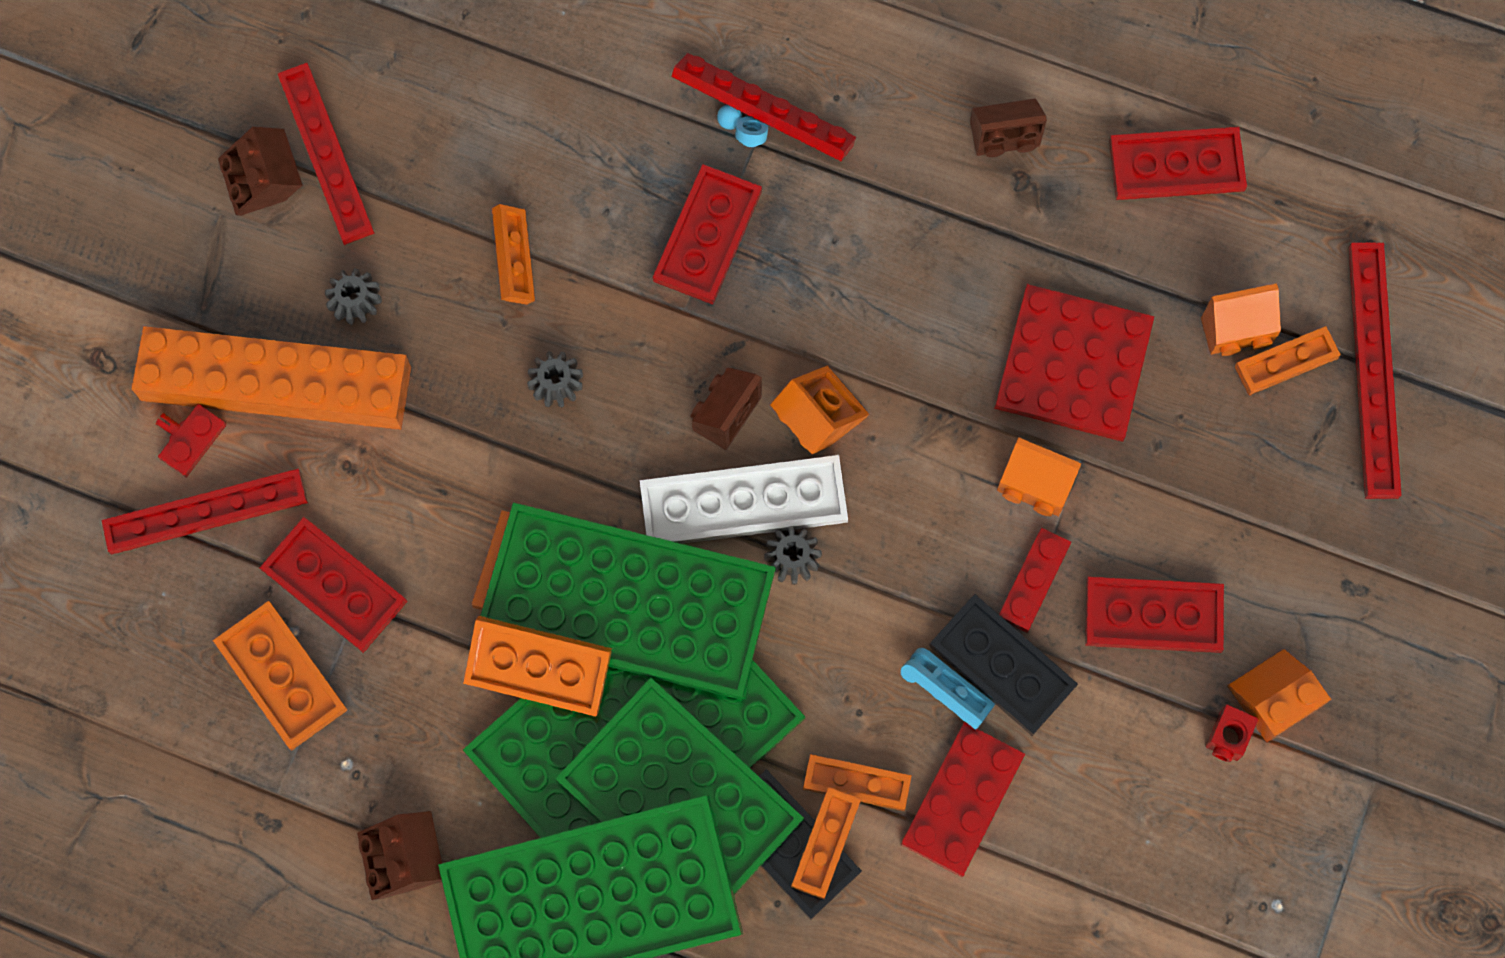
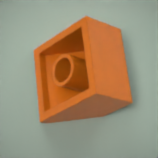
[1201,283,1281,356]
[770,365,869,454]
[997,437,1082,517]
[1228,649,1331,743]

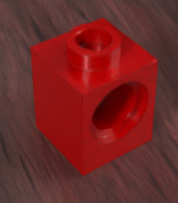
[1205,704,1259,762]

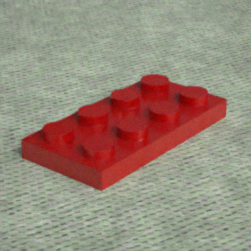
[1109,127,1247,200]
[652,164,762,305]
[259,517,408,653]
[1085,577,1224,653]
[901,722,1025,878]

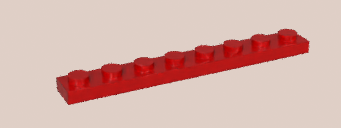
[1348,243,1402,499]

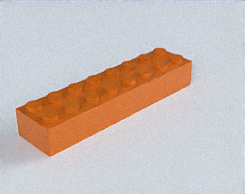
[132,326,411,430]

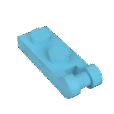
[900,648,995,730]

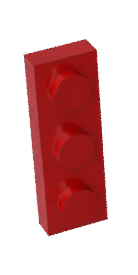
[999,528,1071,633]

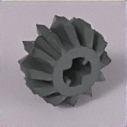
[325,268,382,325]
[527,351,583,408]
[764,526,822,585]

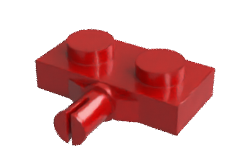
[156,404,226,478]

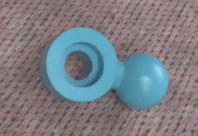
[717,104,768,147]

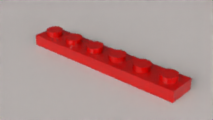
[671,53,857,161]
[277,63,375,245]
[101,469,308,555]

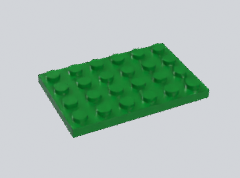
[555,678,804,895]

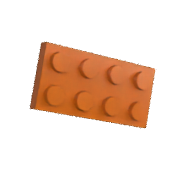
[213,601,348,751]
[463,616,612,717]

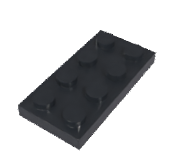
[929,594,1078,736]
[759,769,862,920]

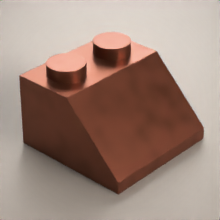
[690,367,762,450]

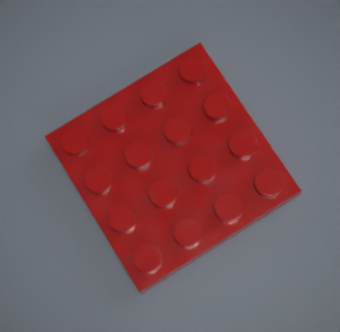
[994,284,1155,442]

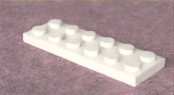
[640,455,848,544]

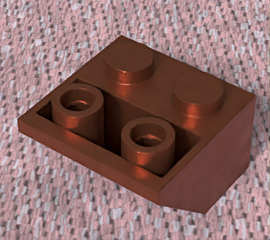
[970,98,1047,157]
[218,126,303,216]
[357,811,442,900]

